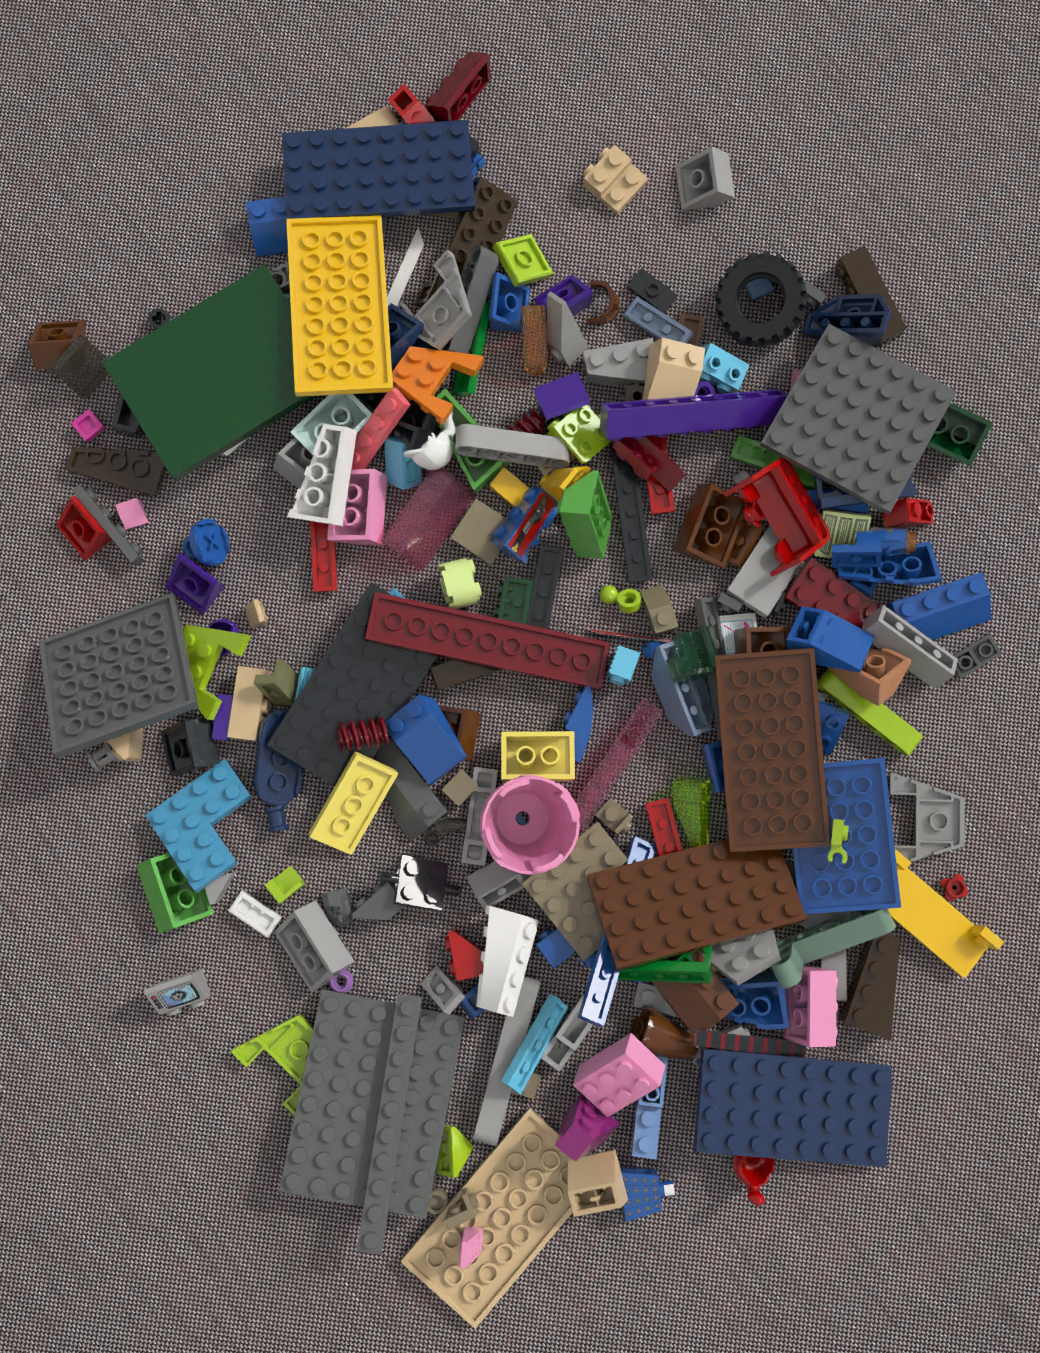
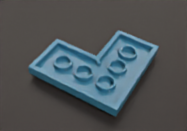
[145,759,253,893]

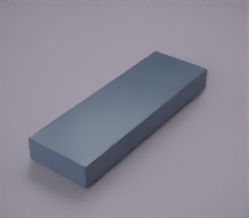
[623,296,694,344]

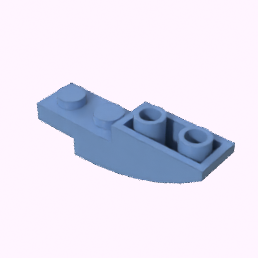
[631,1057,668,1160]

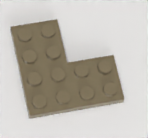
[522,822,628,961]

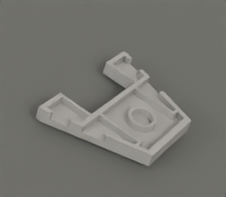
[397,250,472,350]
[889,773,965,862]
[698,930,781,985]

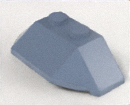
[651,640,713,737]

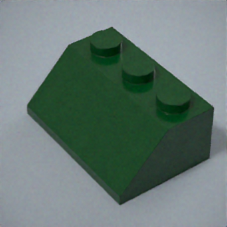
[927,403,993,466]

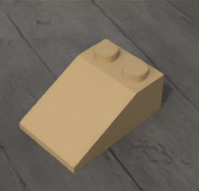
[643,337,705,400]

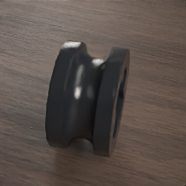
[148,308,171,330]

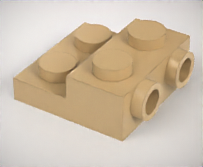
[583,145,648,215]

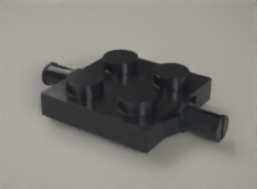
[379,855,461,912]

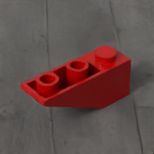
[387,83,436,124]

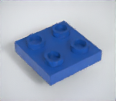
[818,700,849,755]

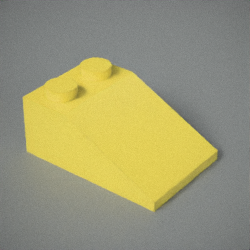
[501,731,575,784]

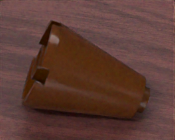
[629,1005,699,1060]

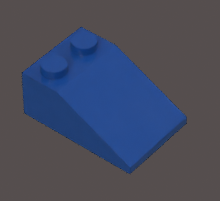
[385,694,467,785]

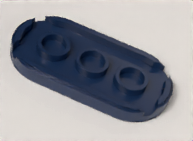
[253,710,303,806]

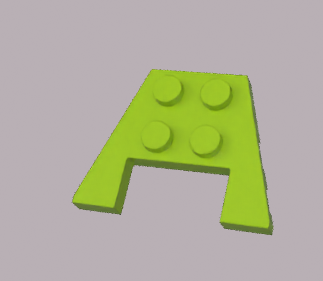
[183,625,251,720]
[231,1014,314,1116]

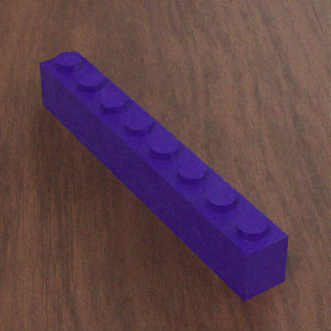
[600,389,788,441]

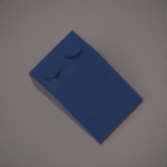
[388,303,424,372]

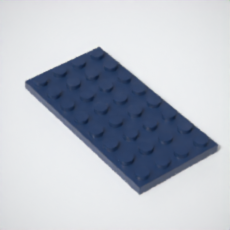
[282,120,475,219]
[693,1048,892,1167]

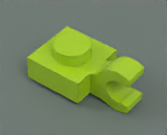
[828,819,849,864]

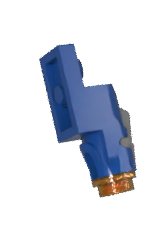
[832,527,916,567]

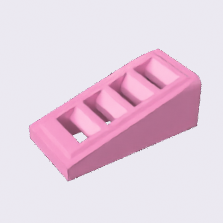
[459,1226,483,1269]

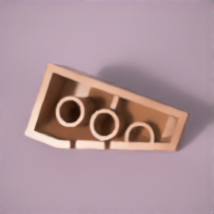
[827,647,911,706]

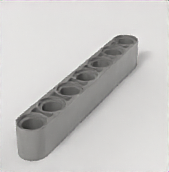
[473,976,540,1146]

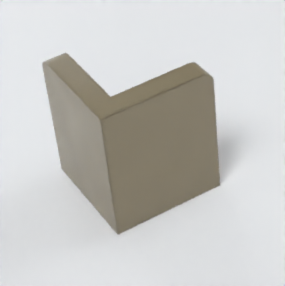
[442,769,478,807]

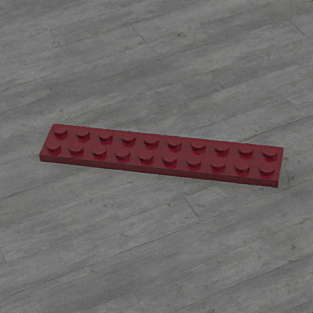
[365,592,610,690]

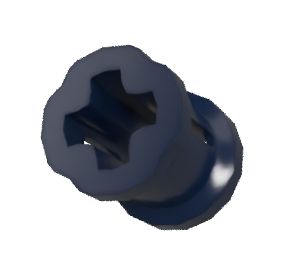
[264,805,290,833]

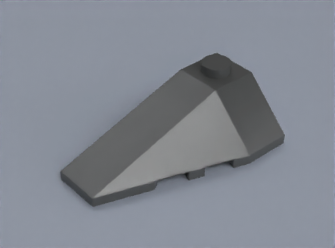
[373,737,449,841]

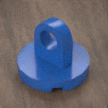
[183,519,230,567]

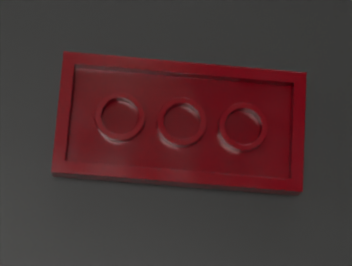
[784,557,881,629]

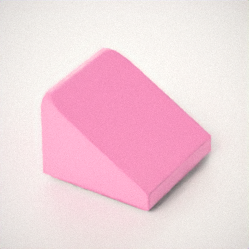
[115,498,148,530]

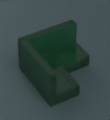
[666,626,718,683]

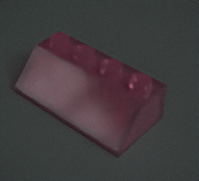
[381,468,475,572]

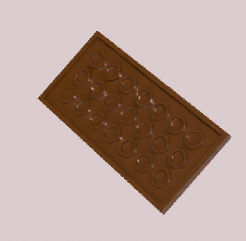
[715,648,831,852]
[587,839,807,971]

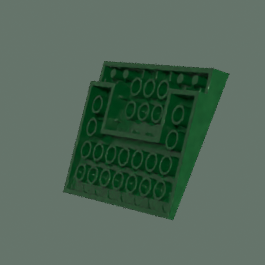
[102,264,316,482]

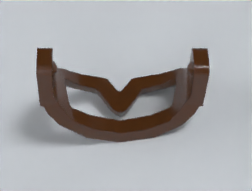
[587,280,620,325]

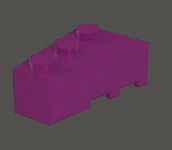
[555,1093,620,1161]

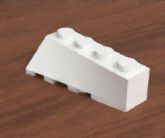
[287,424,357,526]
[476,905,539,1017]

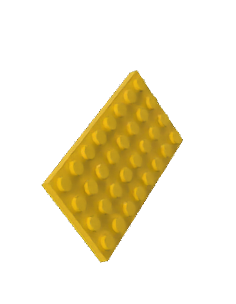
[286,215,393,397]

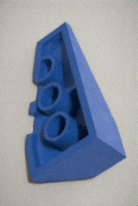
[836,541,942,586]
[720,971,790,1030]

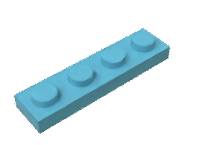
[501,994,569,1095]

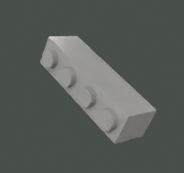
[862,605,958,689]

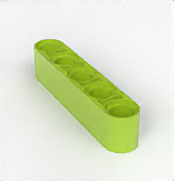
[817,668,923,756]

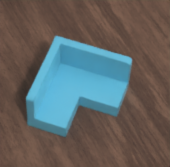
[385,434,439,490]

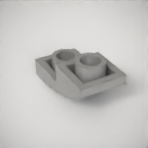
[821,949,847,1002]

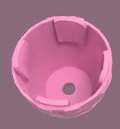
[480,775,580,875]

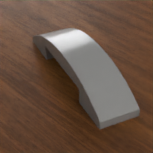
[461,767,498,866]

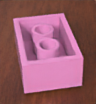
[573,1033,665,1117]

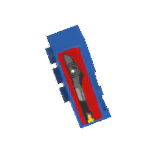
[490,486,558,564]

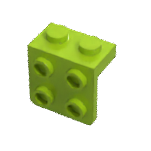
[546,405,610,464]

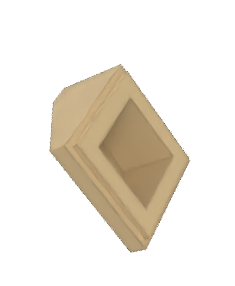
[245,599,268,629]

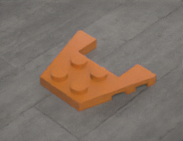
[392,346,484,425]

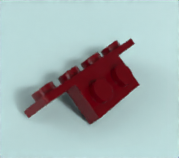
[612,436,686,491]

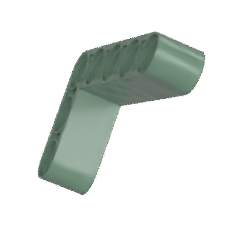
[771,909,896,989]

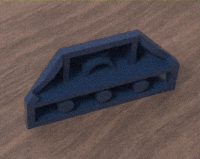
[801,294,892,346]

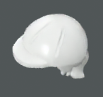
[403,412,456,470]

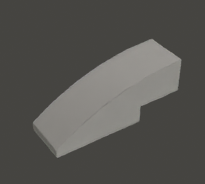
[541,996,593,1072]

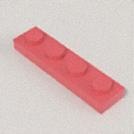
[351,388,411,470]

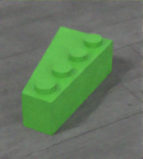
[436,389,511,494]

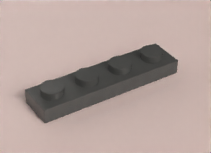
[72,485,145,566]

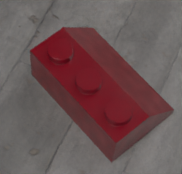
[426,52,491,122]

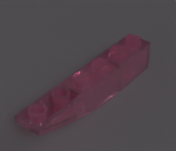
[575,698,663,832]

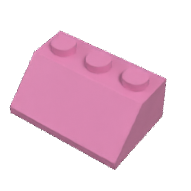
[327,469,387,545]
[784,966,838,1047]

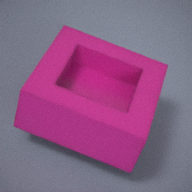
[71,409,106,443]

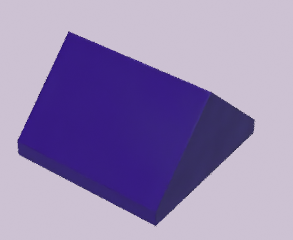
[534,275,593,320]
[533,372,591,420]
[166,553,225,615]

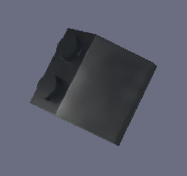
[160,718,220,777]

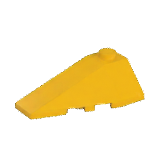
[539,466,591,502]

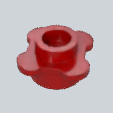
[743,502,765,528]
[940,874,968,901]

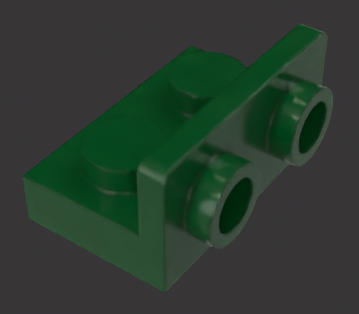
[494,576,533,625]

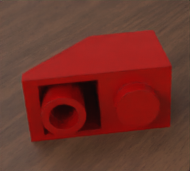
[882,498,934,529]
[445,929,484,981]

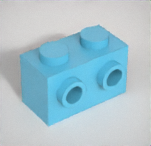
[699,343,749,393]

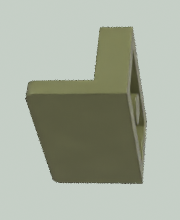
[253,659,299,706]

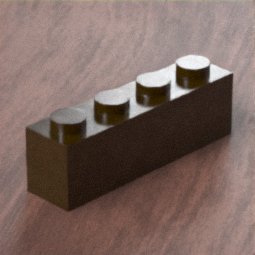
[835,246,907,347]

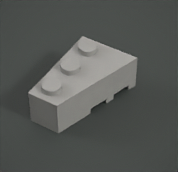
[582,338,653,386]

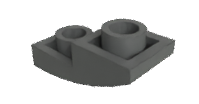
[953,634,1002,679]

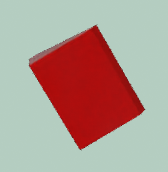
[56,496,112,561]

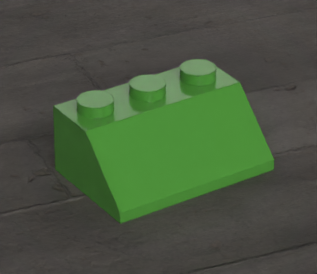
[136,853,214,934]

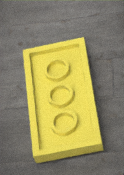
[308,751,398,855]

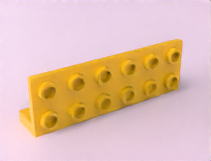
[888,849,1004,978]

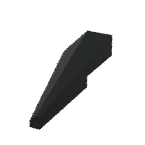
[353,392,440,450]

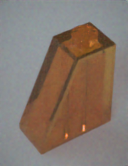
[522,305,547,375]

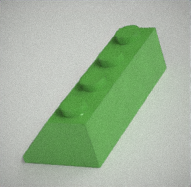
[557,470,613,560]

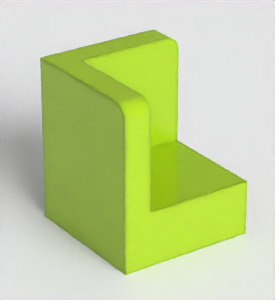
[265,866,306,904]

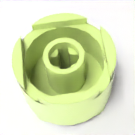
[437,558,482,609]

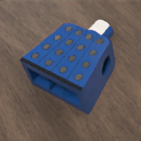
[620,1167,675,1222]

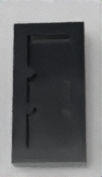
[627,268,678,314]

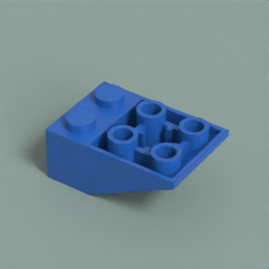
[786,606,874,672]

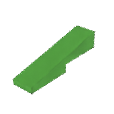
[730,435,825,490]

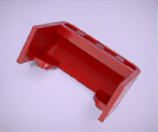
[723,458,830,577]

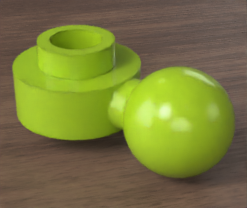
[599,585,641,613]

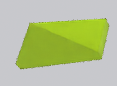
[437,1125,474,1178]

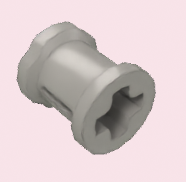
[87,742,119,772]

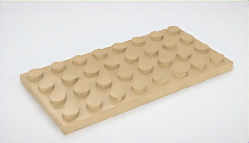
[401,1107,573,1329]

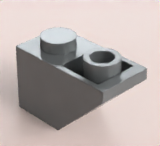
[352,882,404,920]

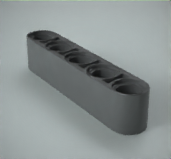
[437,244,499,354]

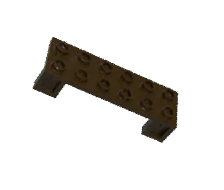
[415,176,518,308]

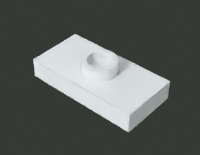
[228,890,282,938]

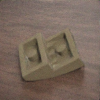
[450,499,507,566]

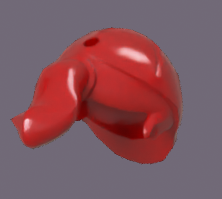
[733,1155,774,1207]

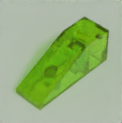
[671,776,710,848]

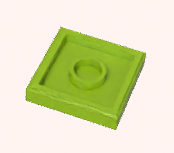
[493,234,553,287]

